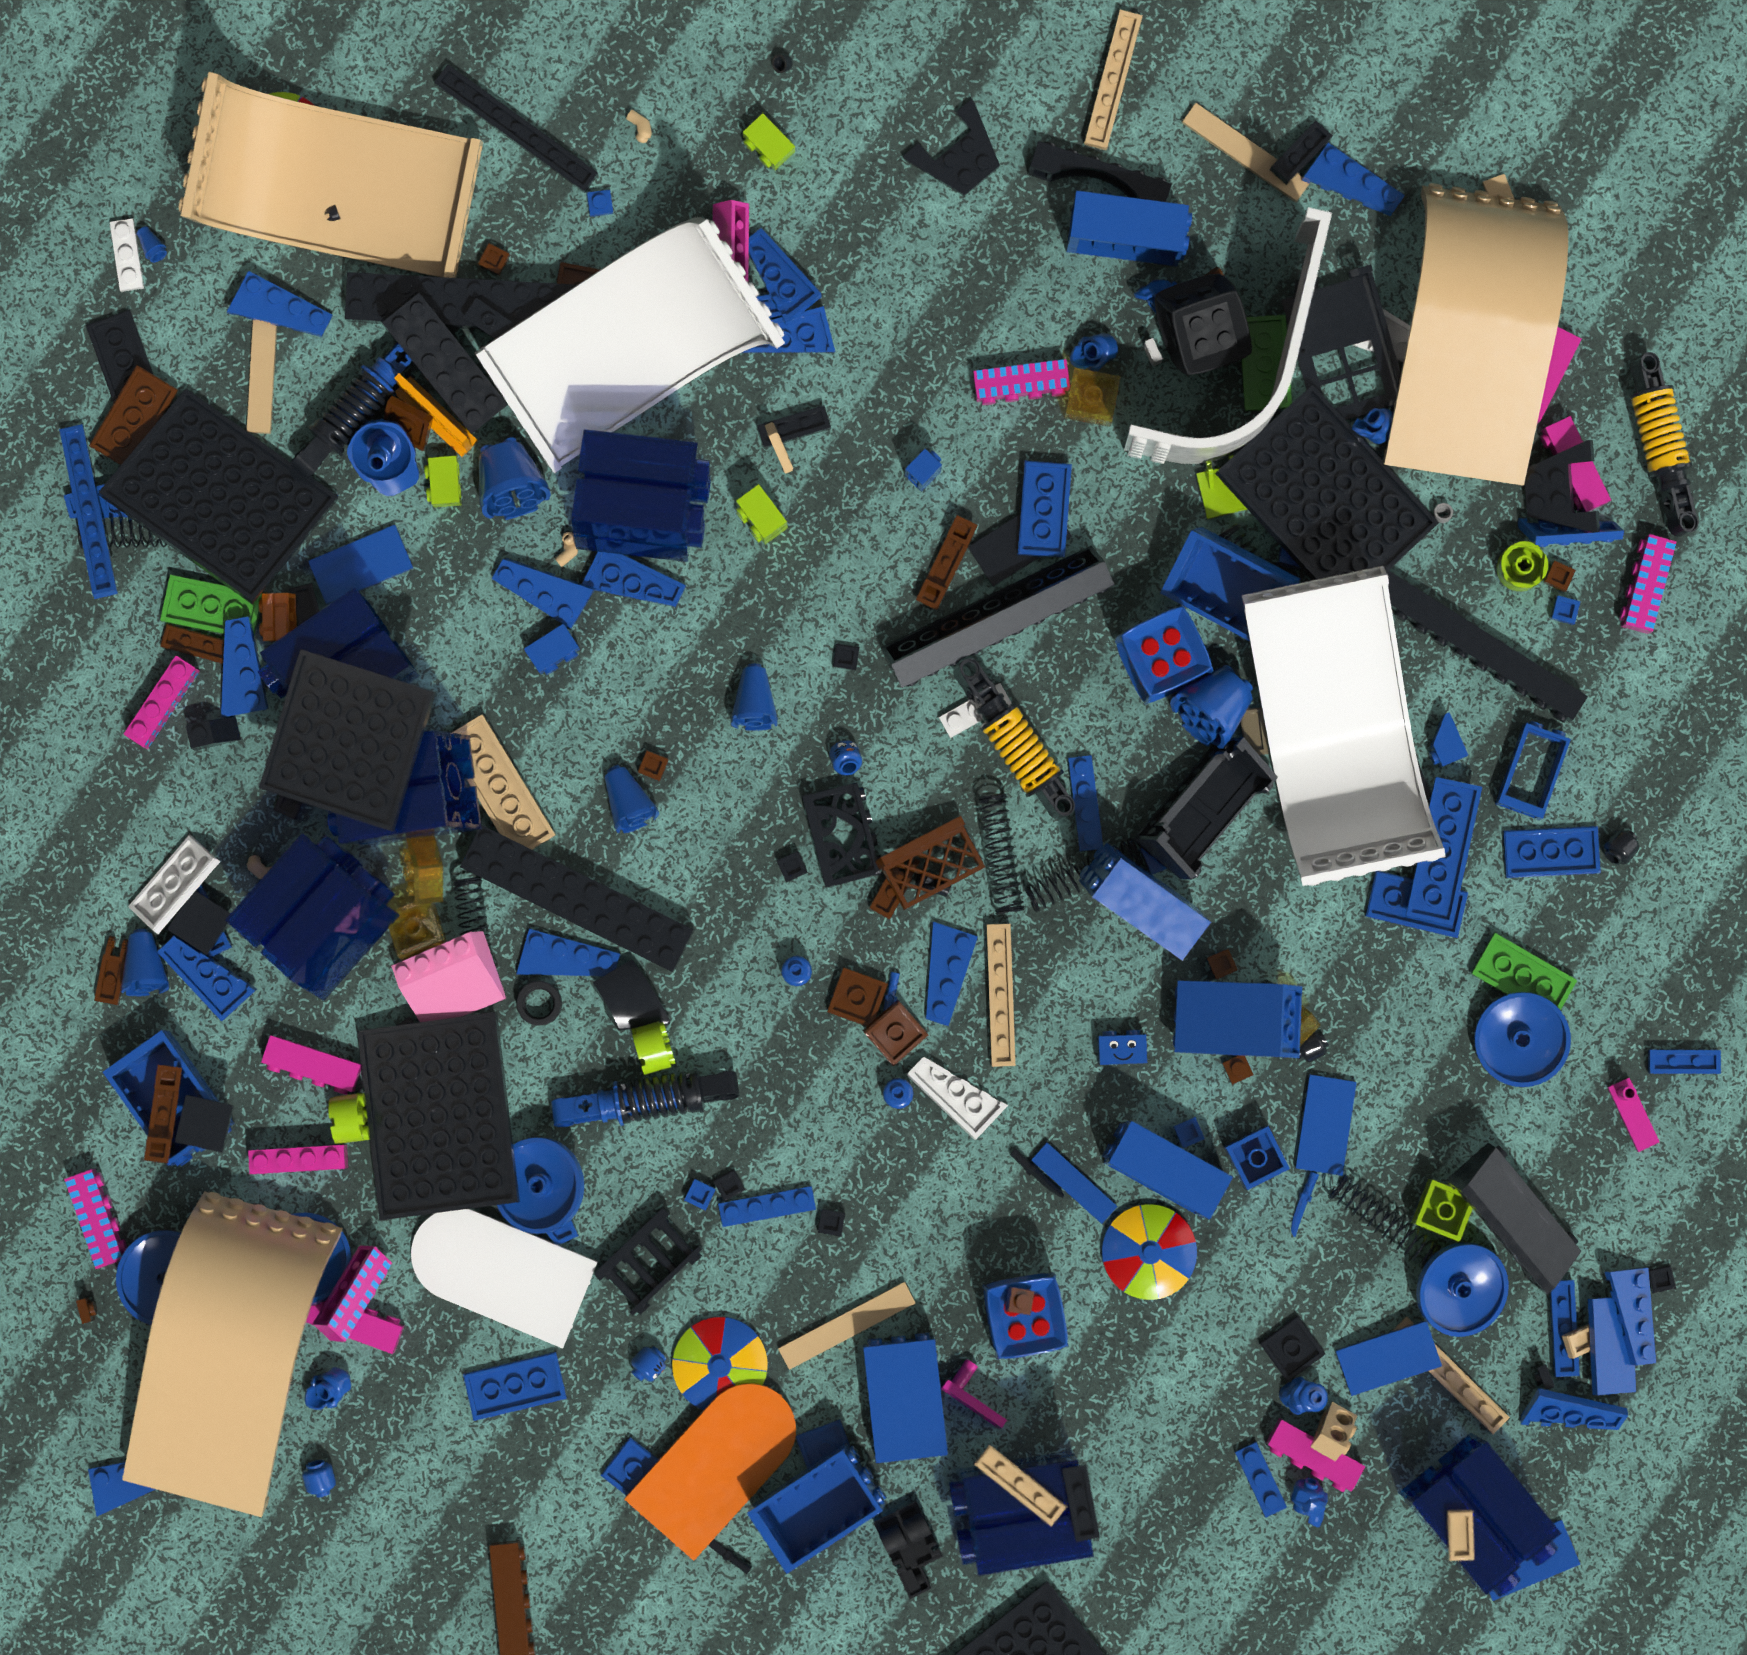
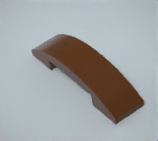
[916,515,978,610]
[144,1065,182,1164]

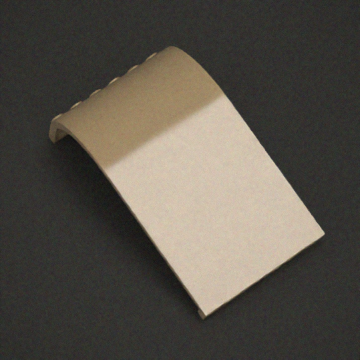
[179,72,483,278]
[1383,183,1568,486]
[122,1191,342,1517]

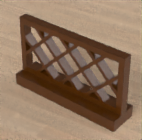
[875,816,985,910]

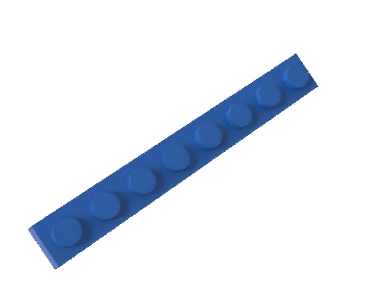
[59,424,118,599]

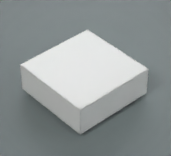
[1143,338,1163,366]

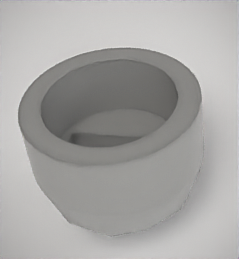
[1433,503,1453,523]

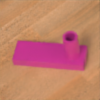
[1607,1078,1660,1152]
[940,1359,1007,1429]

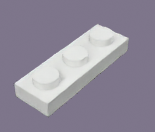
[110,219,144,292]
[939,683,1012,738]

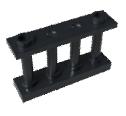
[594,1207,703,1316]

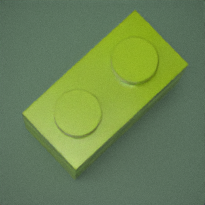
[743,113,795,170]
[425,456,462,508]

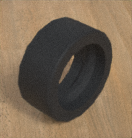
[516,981,562,1026]

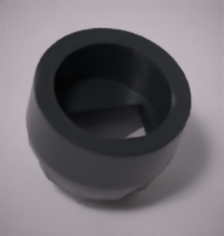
[772,54,793,73]
[325,205,341,221]

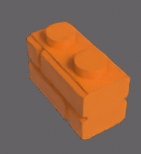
[259,593,297,642]

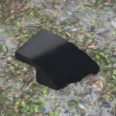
[593,960,670,1031]

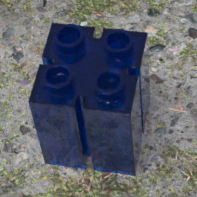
[571,429,711,562]
[258,588,420,699]
[327,730,482,846]
[225,833,400,1001]
[1398,1433,1561,1597]
[949,1450,1094,1576]

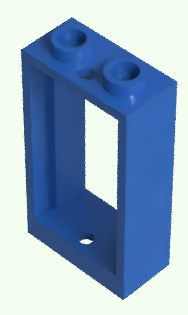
[1495,721,1571,820]

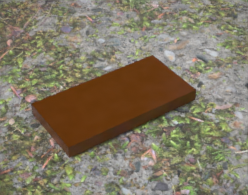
[89,365,179,465]

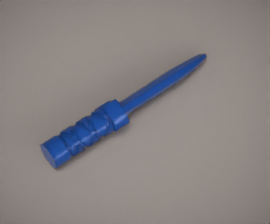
[883,972,900,1012]
[1291,1171,1319,1237]

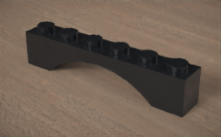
[1028,141,1172,202]

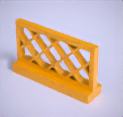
[394,373,478,457]

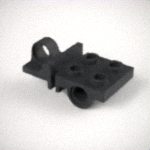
[873,1501,943,1599]

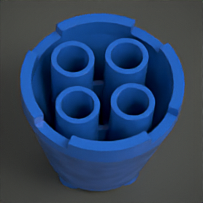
[479,438,551,520]
[1170,665,1253,749]

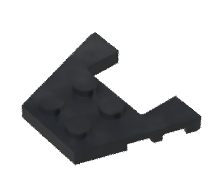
[902,99,1000,196]
[1525,440,1600,532]

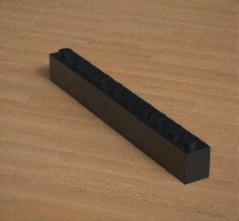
[1386,571,1588,723]

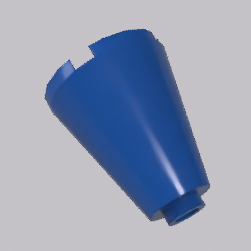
[731,663,778,731]
[605,765,659,833]
[121,929,170,997]

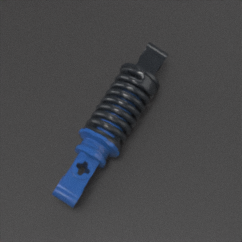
[291,343,411,478]
[551,1068,740,1127]

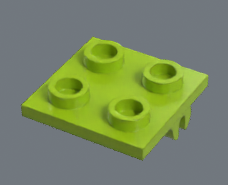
[1196,455,1248,519]

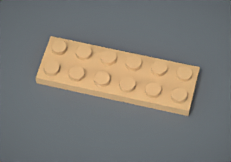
[442,714,556,850]

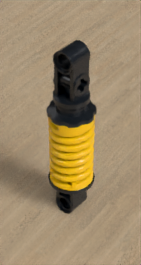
[1629,352,1699,537]
[953,658,1075,819]

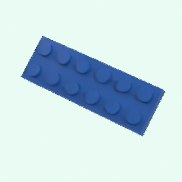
[1405,777,1482,926]

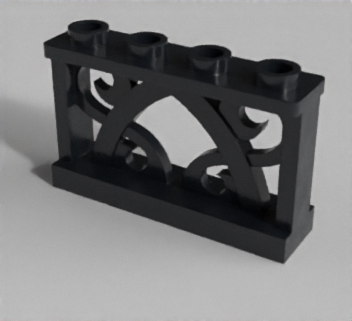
[802,782,881,889]

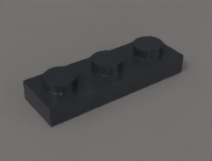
[1270,121,1333,185]
[757,405,831,449]
[1062,1464,1100,1542]

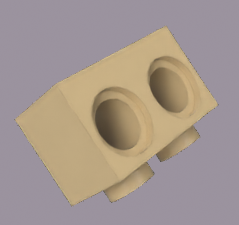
[1311,1402,1357,1461]

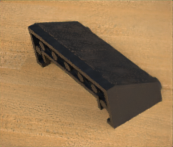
[1133,737,1278,880]
[1446,1143,1582,1295]

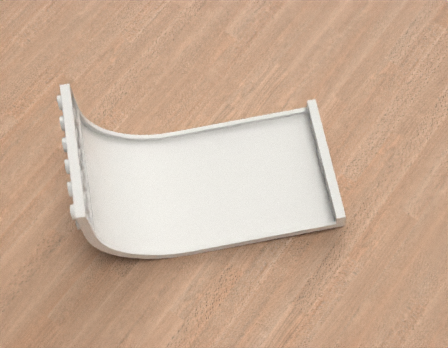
[1124,207,1332,464]
[475,217,785,473]
[1242,566,1445,886]

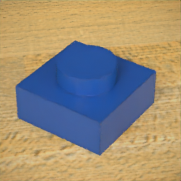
[587,190,613,217]
[1551,596,1581,625]
[1173,1117,1205,1148]
[684,1179,716,1211]

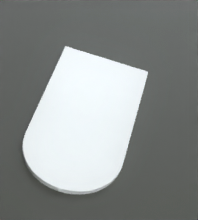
[411,1209,598,1348]

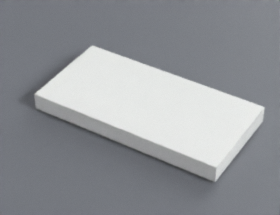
[128,834,220,934]

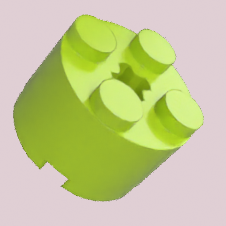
[1496,541,1548,592]
[631,1021,676,1075]
[328,1093,370,1144]

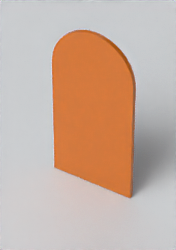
[624,1383,796,1561]

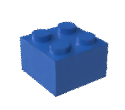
[1223,1126,1290,1190]

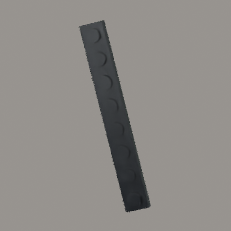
[434,65,599,193]

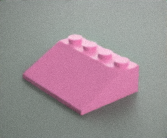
[392,931,506,1022]

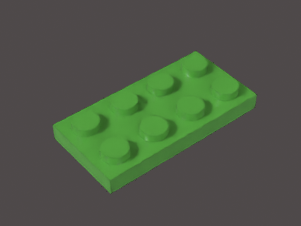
[1241,315,1292,412]
[160,575,262,637]
[1471,933,1577,1010]

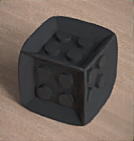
[1155,274,1252,375]

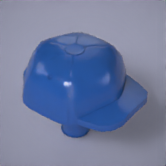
[347,419,419,496]

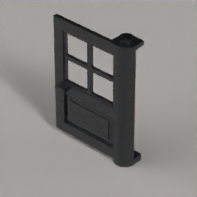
[1281,264,1401,420]

